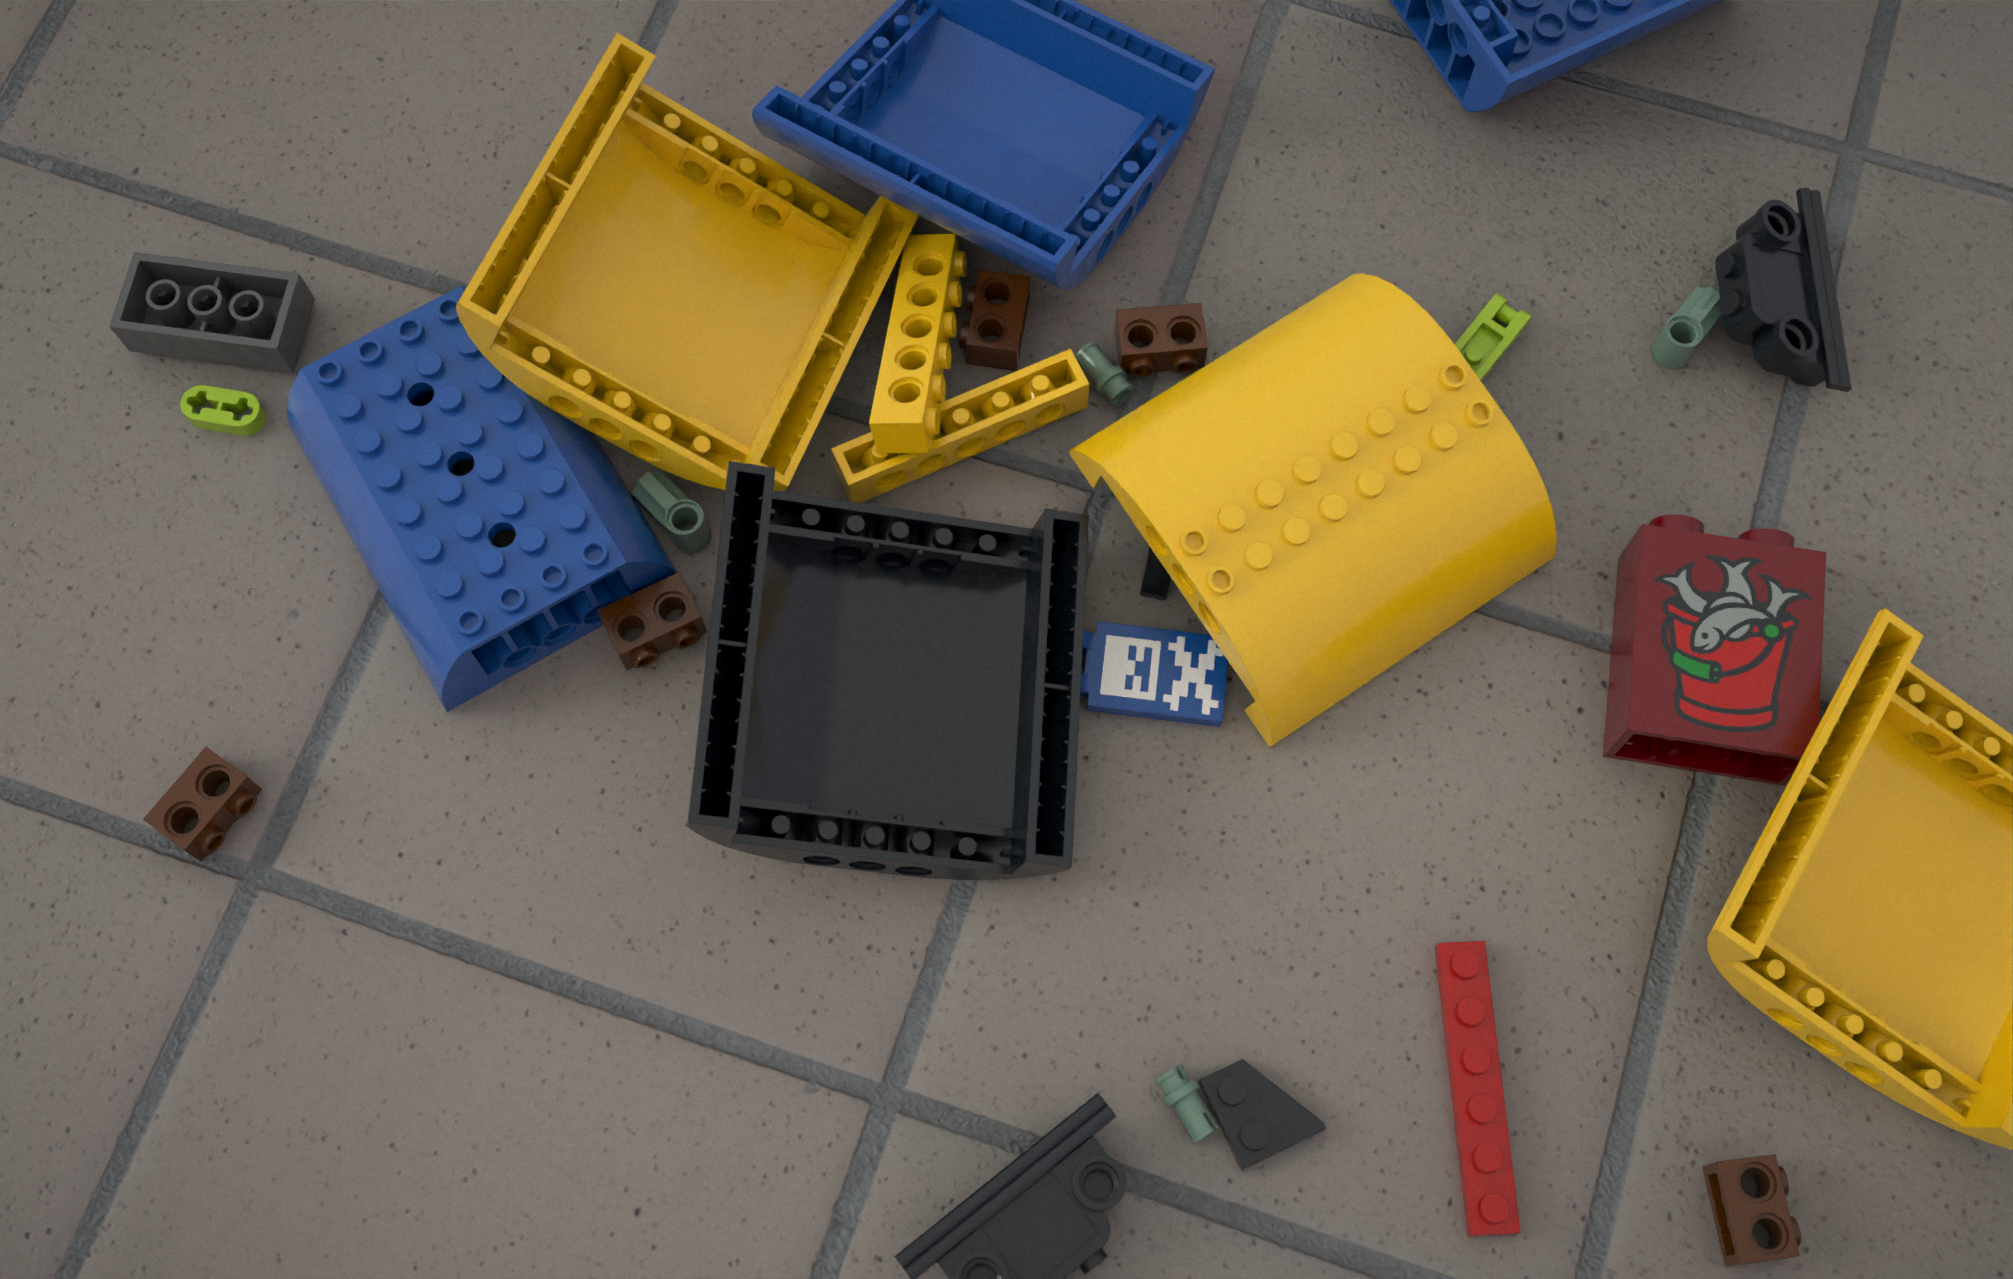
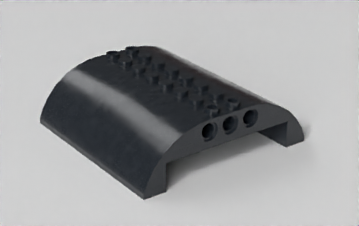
[687,461,1089,880]

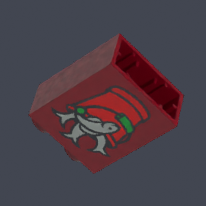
[1603,515,1826,786]

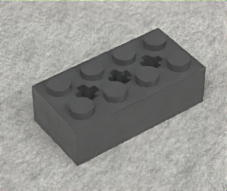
[109,252,315,373]

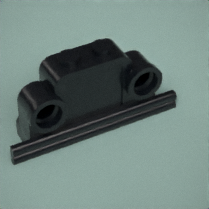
[1715,188,1852,392]
[894,1093,1127,1279]

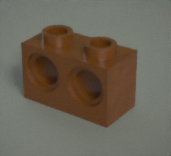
[959,270,1030,371]
[1115,303,1208,377]
[597,572,707,670]
[143,747,263,862]
[1702,1154,1801,1267]

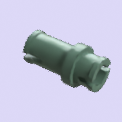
[1076,342,1134,406]
[1155,1064,1220,1143]

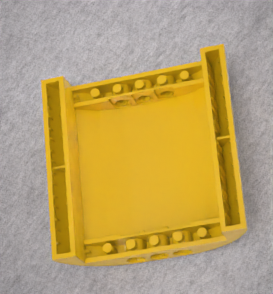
[456,33,919,491]
[1069,273,1557,748]
[1707,608,2013,1150]

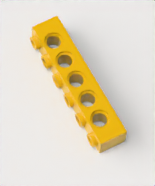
[869,234,967,454]
[831,348,1089,503]

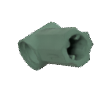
[1652,286,1722,369]
[631,469,712,553]

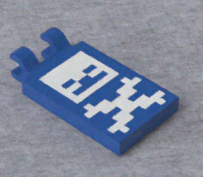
[1080,621,1228,727]

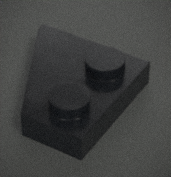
[1198,1059,1327,1171]

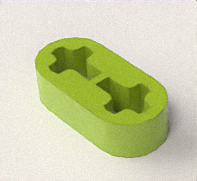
[180,385,267,436]

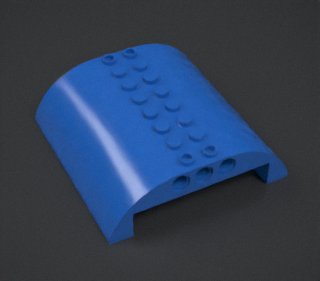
[752,0,1215,290]

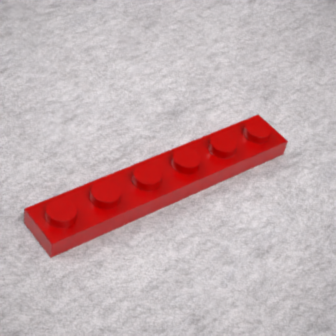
[1434,941,1521,1237]

